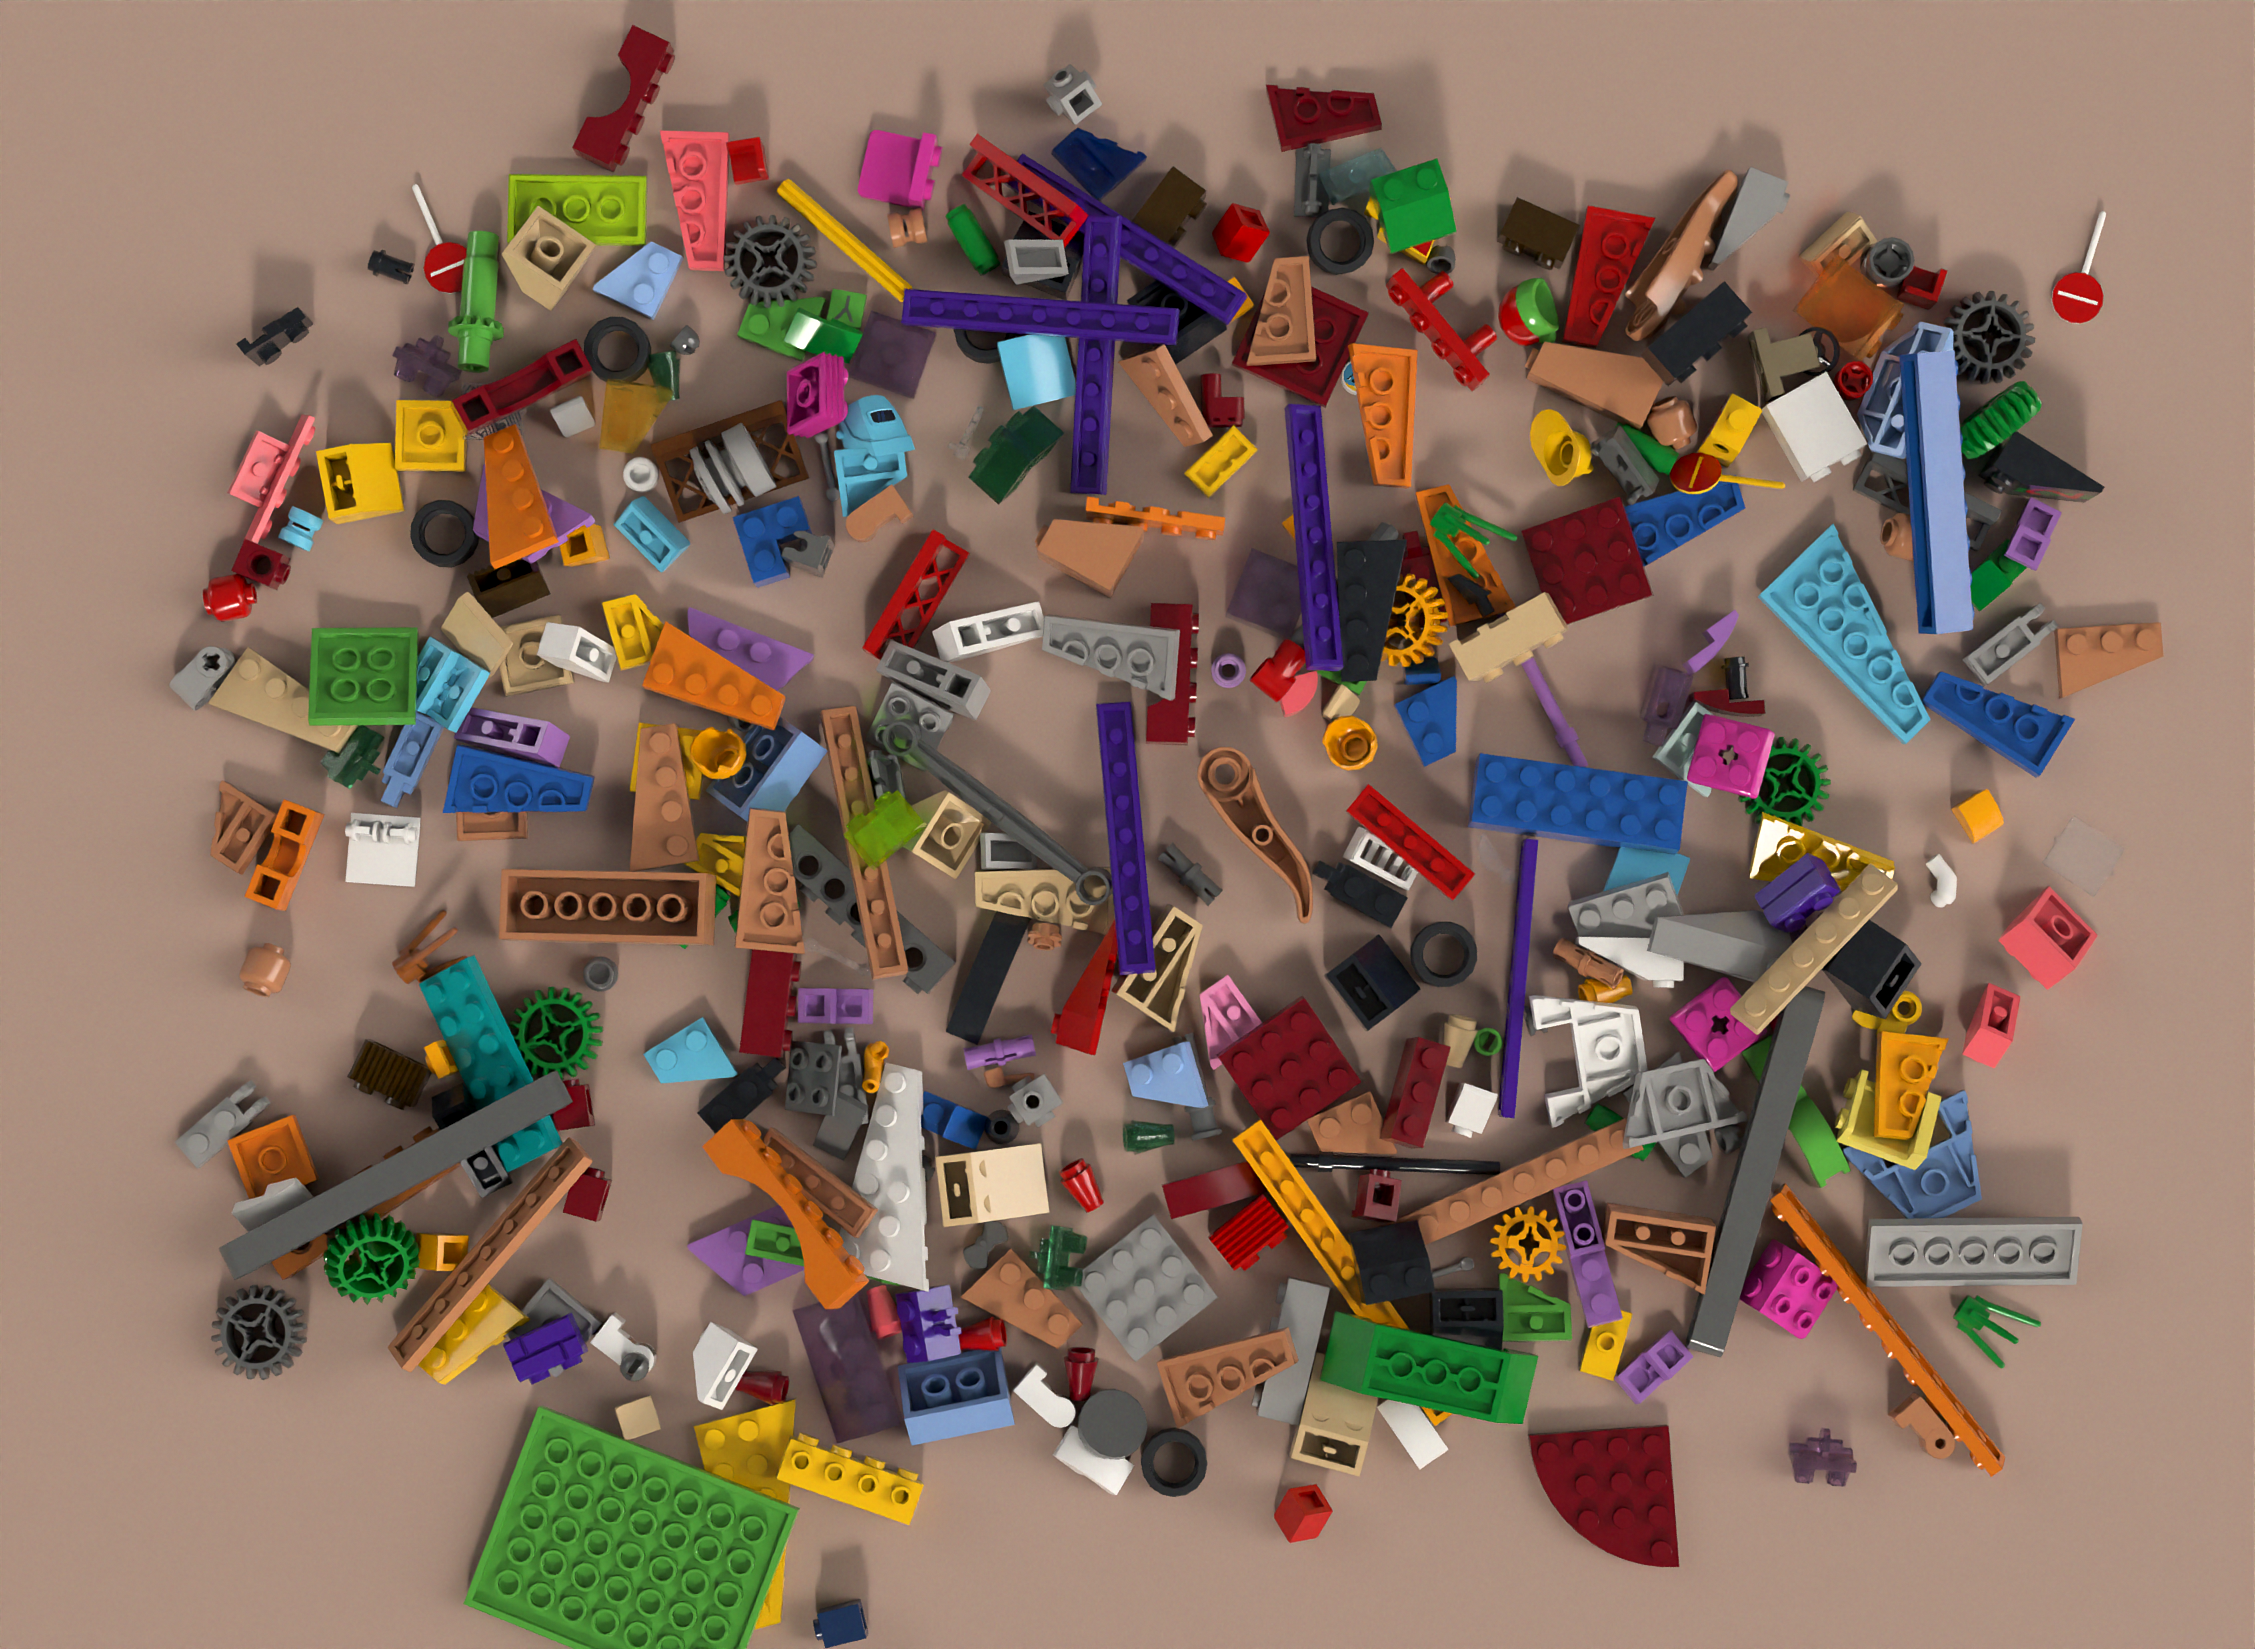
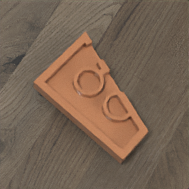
[1247,256,1316,366]
[1118,344,1213,447]
[2054,622,2164,699]
[961,1248,1083,1349]

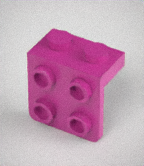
[857,130,943,211]
[1739,1239,1838,1339]

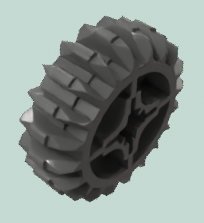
[723,215,817,308]
[1943,291,2036,385]
[211,1285,308,1380]

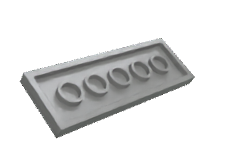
[1864,1217,2083,1287]

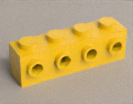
[776,1432,924,1525]

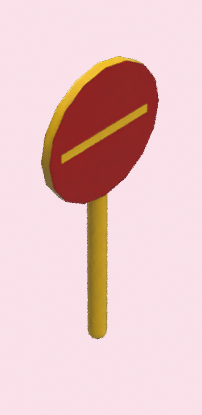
[1670,453,1785,494]

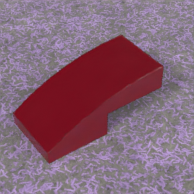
[1689,689,1766,717]

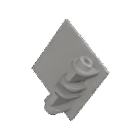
[865,682,954,772]

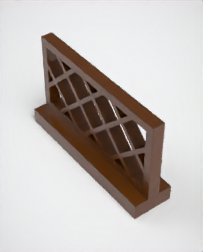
[650,400,809,523]

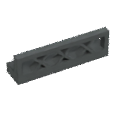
[1853,452,2002,552]

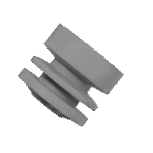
[689,422,777,514]

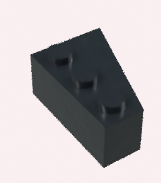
[1641,281,1752,386]

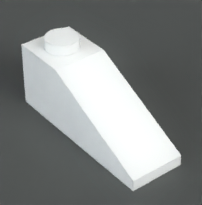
[932,601,1044,663]
[1575,937,1684,988]

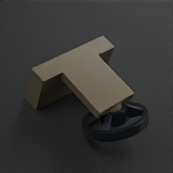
[1747,327,1840,403]

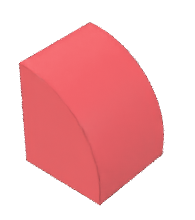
[1280,670,1318,718]

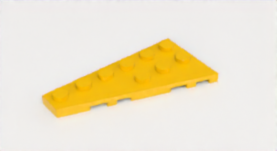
[694,1398,797,1630]

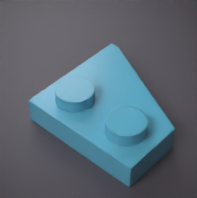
[834,449,908,517]
[643,1017,738,1084]

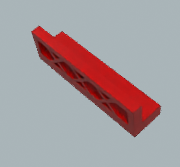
[962,133,1089,248]
[862,529,970,661]
[1346,784,1475,901]

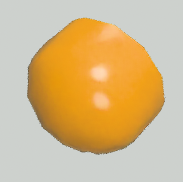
[1322,715,1378,771]
[690,727,747,779]

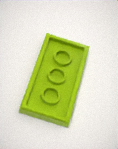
[507,174,647,246]

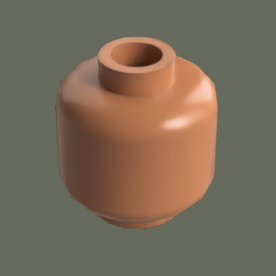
[1647,396,1698,450]
[1880,513,1914,562]
[239,943,291,997]

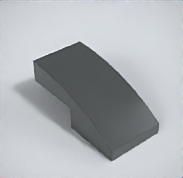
[813,1090,869,1161]

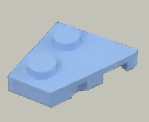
[593,241,684,320]
[1123,1042,1208,1108]

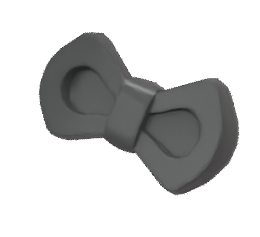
[963,1221,1009,1269]

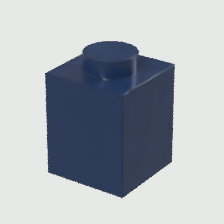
[813,1599,869,1648]

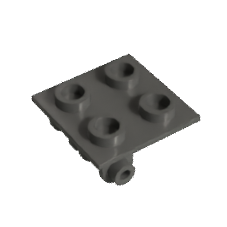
[785,1040,842,1116]

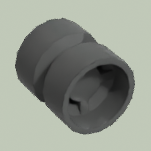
[1860,237,1915,291]

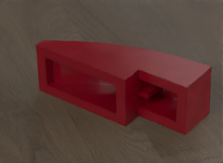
[1162,1161,1268,1219]

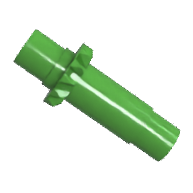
[448,231,504,373]

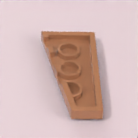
[629,723,700,872]
[735,808,805,954]
[1156,1327,1299,1429]

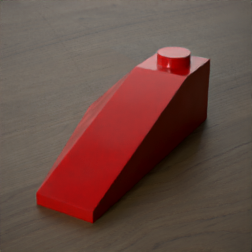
[1051,920,1118,1055]

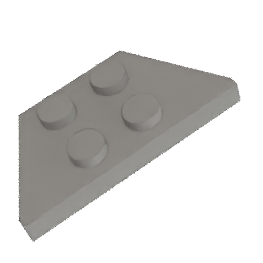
[1622,1059,1748,1149]

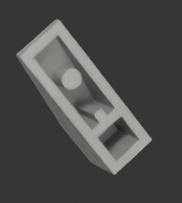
[1707,167,1790,271]
[876,640,991,721]

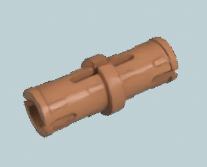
[1553,938,1624,989]

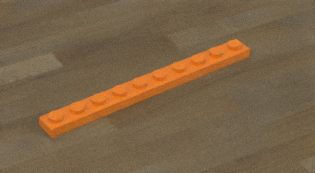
[1770,1183,2006,1477]

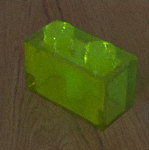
[843,790,928,870]

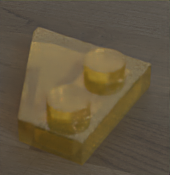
[599,378,675,454]

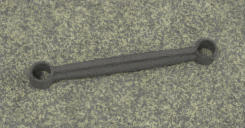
[883,718,1112,905]

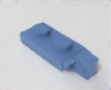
[381,712,444,808]

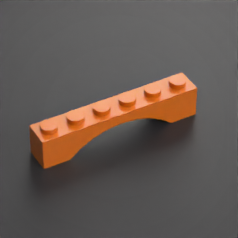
[702,1119,869,1309]

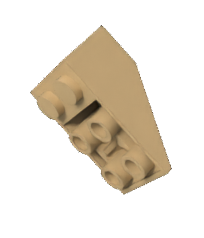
[935,1143,1049,1227]
[1290,1352,1378,1477]

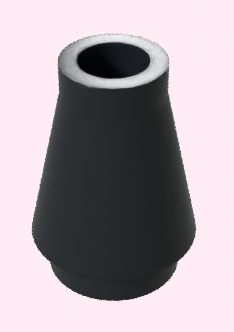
[985,1109,1019,1144]

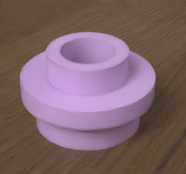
[1211,653,1246,688]

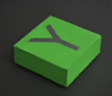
[827,288,867,330]

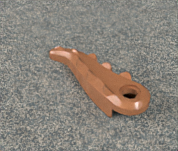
[1625,169,1738,341]
[1197,747,1313,924]

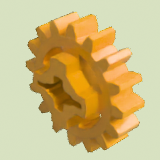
[1489,1206,1566,1283]

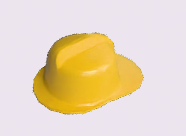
[1530,409,1593,486]

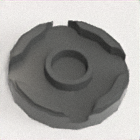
[1078,1389,1148,1460]

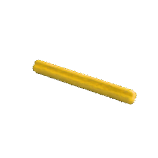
[777,179,913,302]

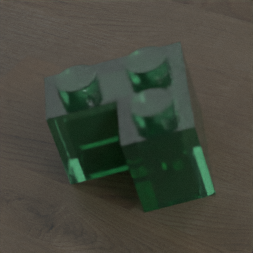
[968,406,1064,505]

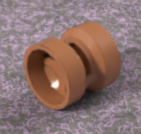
[887,208,927,248]

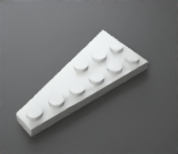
[840,1063,929,1292]

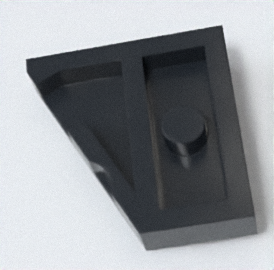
[236,307,313,366]

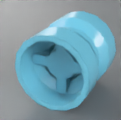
[278,506,324,552]

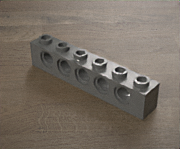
[788,824,956,994]

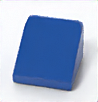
[1403,657,1441,685]

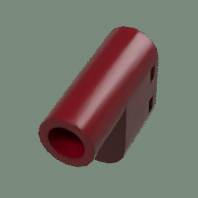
[1201,373,1245,428]

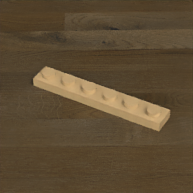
[1730,863,1898,1035]

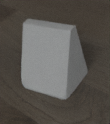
[550,396,595,437]

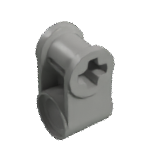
[169,646,237,711]

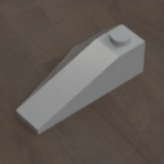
[1647,910,1792,982]

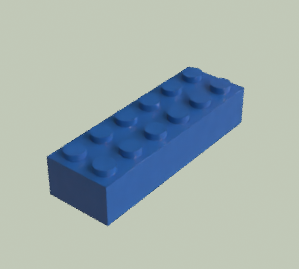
[1468,753,1688,855]

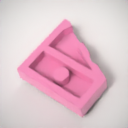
[1199,975,1262,1070]

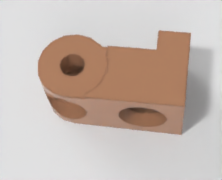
[846,484,914,542]
[1887,1392,1956,1459]

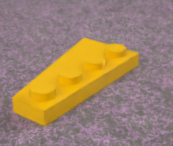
[1749,812,1895,892]

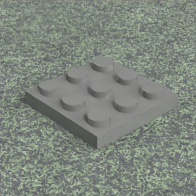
[1071,1214,1218,1362]

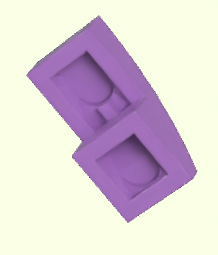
[2004,497,2062,571]
[1682,610,1739,676]
[798,988,874,1024]
[1614,1330,1693,1404]

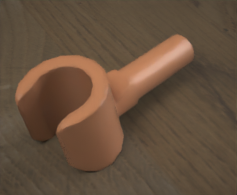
[984,1066,1034,1088]

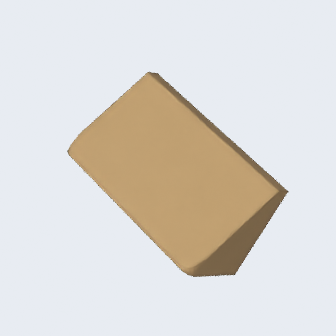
[1799,212,1877,287]

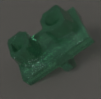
[321,725,385,789]
[1028,1225,1088,1291]

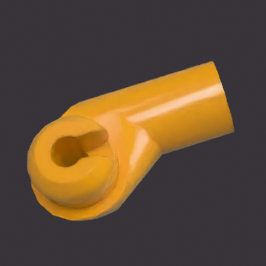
[862,1041,889,1093]

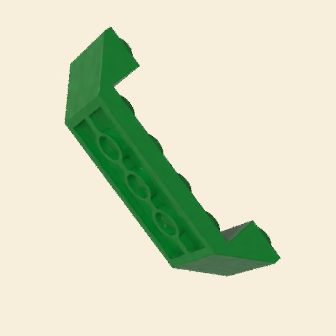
[1319,1311,1538,1424]

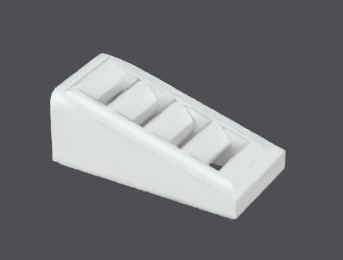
[1343,827,1418,891]

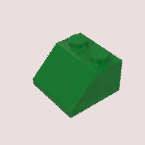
[1368,158,1457,254]

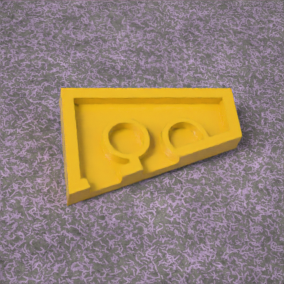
[418,1284,530,1385]

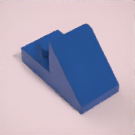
[921,1091,987,1150]

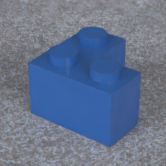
[732,496,812,588]

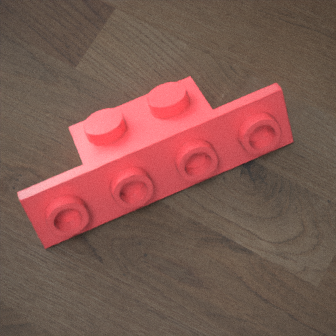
[227,414,316,544]

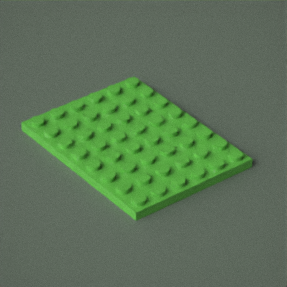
[463,1405,800,1649]

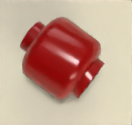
[203,574,257,622]

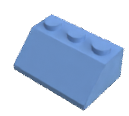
[705,716,828,822]
[898,1347,1015,1446]

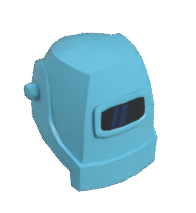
[836,395,915,457]

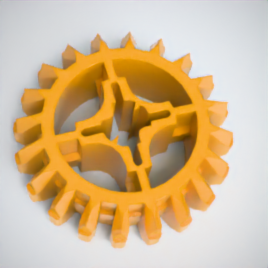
[1381,573,1449,667]

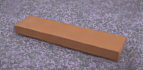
[762,1127,879,1238]

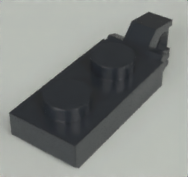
[1312,860,1408,928]
[697,1057,786,1134]

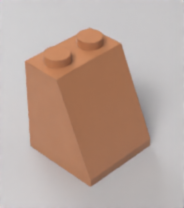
[1035,519,1144,598]

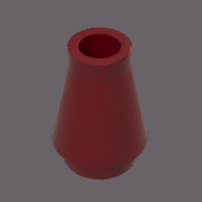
[1064,1347,1099,1401]
[735,1371,790,1406]

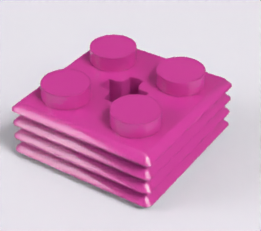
[787,352,848,439]
[1687,714,1775,799]
[1669,977,1767,1072]

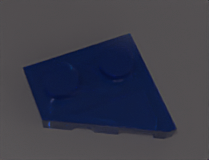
[1051,128,1147,202]

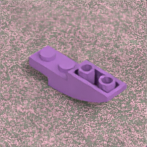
[1553,1180,1623,1328]

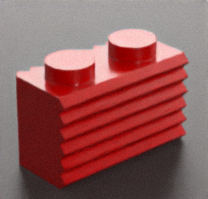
[1208,1193,1289,1271]

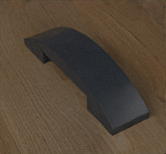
[946,911,1031,1045]

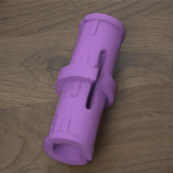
[963,1034,1036,1070]

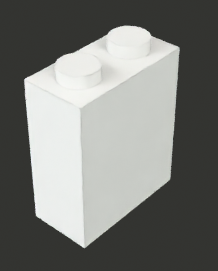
[1762,372,1867,483]

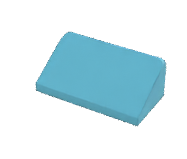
[613,496,691,573]

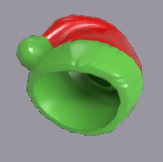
[1498,278,1559,346]

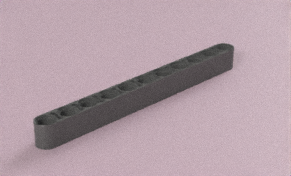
[1686,986,1825,1357]
[219,1070,573,1280]

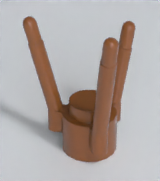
[392,910,467,984]

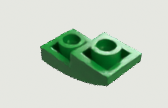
[783,307,864,364]

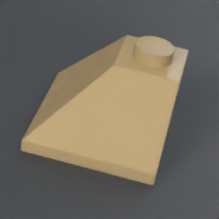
[502,206,596,311]
[888,790,992,879]

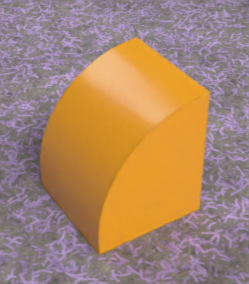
[559,524,610,566]
[1951,789,2004,844]
[416,1233,469,1271]

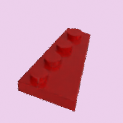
[1562,205,1656,348]

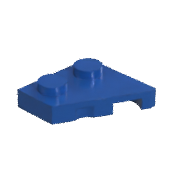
[1394,676,1457,767]

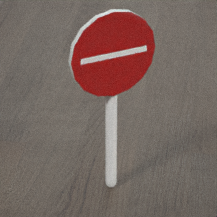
[412,184,467,294]
[2051,211,2106,324]

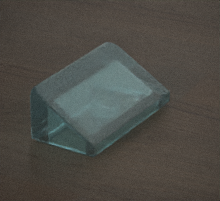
[1319,148,1397,206]

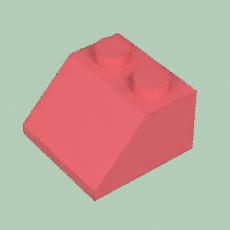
[1998,886,2098,990]

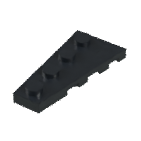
[1337,539,1408,682]

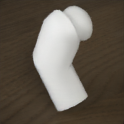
[1925,854,1957,908]

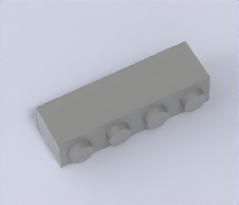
[1252,1276,1330,1425]

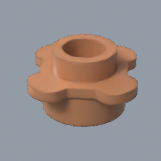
[1027,923,1062,951]

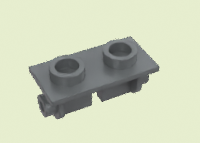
[1294,144,1331,217]
[866,750,910,826]

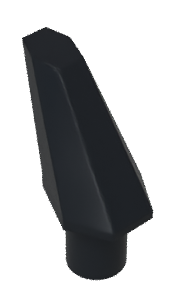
[1447,574,1495,618]

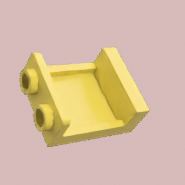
[1835,1069,1942,1170]

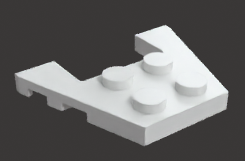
[1529,995,1648,1128]

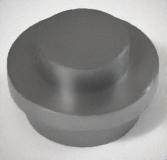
[583,957,619,991]

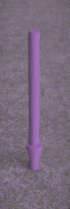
[1496,613,1588,767]

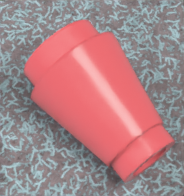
[866,1285,902,1339]

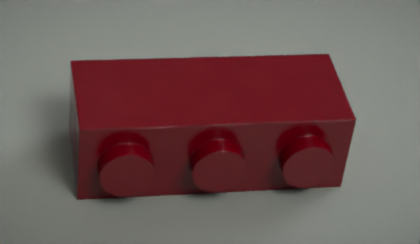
[739,949,802,1058]
[1379,1037,1451,1149]

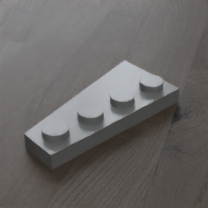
[1042,614,1180,700]

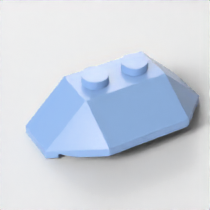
[1857,321,1953,459]

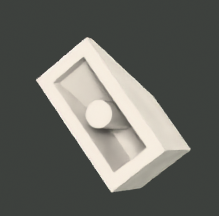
[537,622,617,683]
[1446,1082,1498,1138]
[693,1322,758,1410]

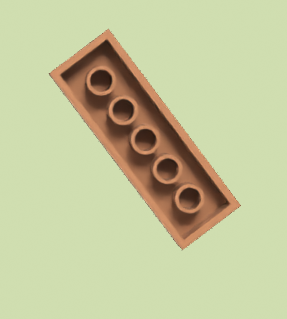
[499,869,716,946]

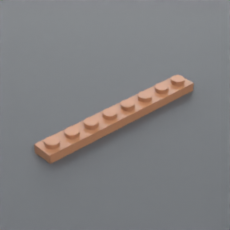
[820,706,908,980]
[1379,1117,1643,1245]
[387,1137,593,1373]

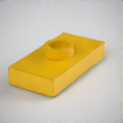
[1184,425,1258,499]
[1579,1310,1633,1381]

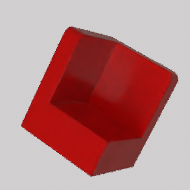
[726,137,769,185]
[1212,203,1270,263]
[1896,266,1948,310]
[1274,1484,1333,1543]

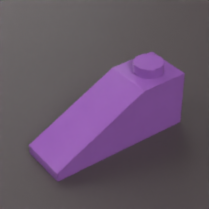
[454,707,570,768]

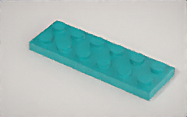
[419,955,563,1173]

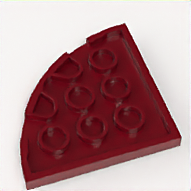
[1528,1425,1679,1567]

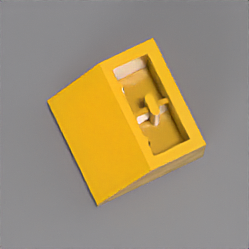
[316,443,405,525]

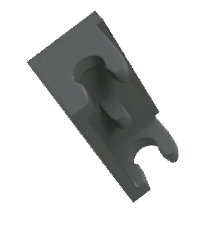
[1590,425,1659,505]
[781,531,835,578]

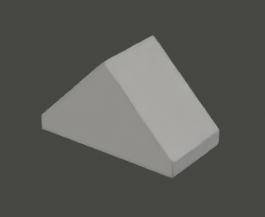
[1004,240,1069,285]
[980,833,1037,870]

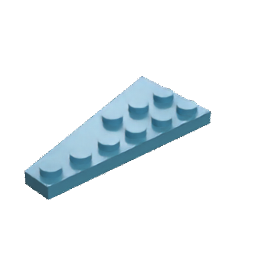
[1758,524,1931,745]

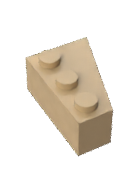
[1449,592,1569,683]
[1111,904,1203,1032]

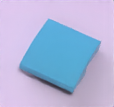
[996,335,1076,410]
[416,636,490,733]
[1603,847,1690,895]

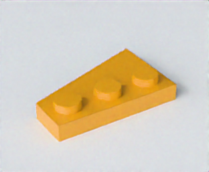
[1874,1031,1949,1140]

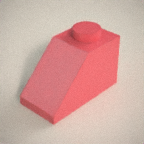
[1962,983,2021,1068]

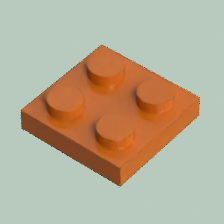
[227,1115,320,1199]

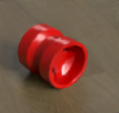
[1833,361,1873,401]

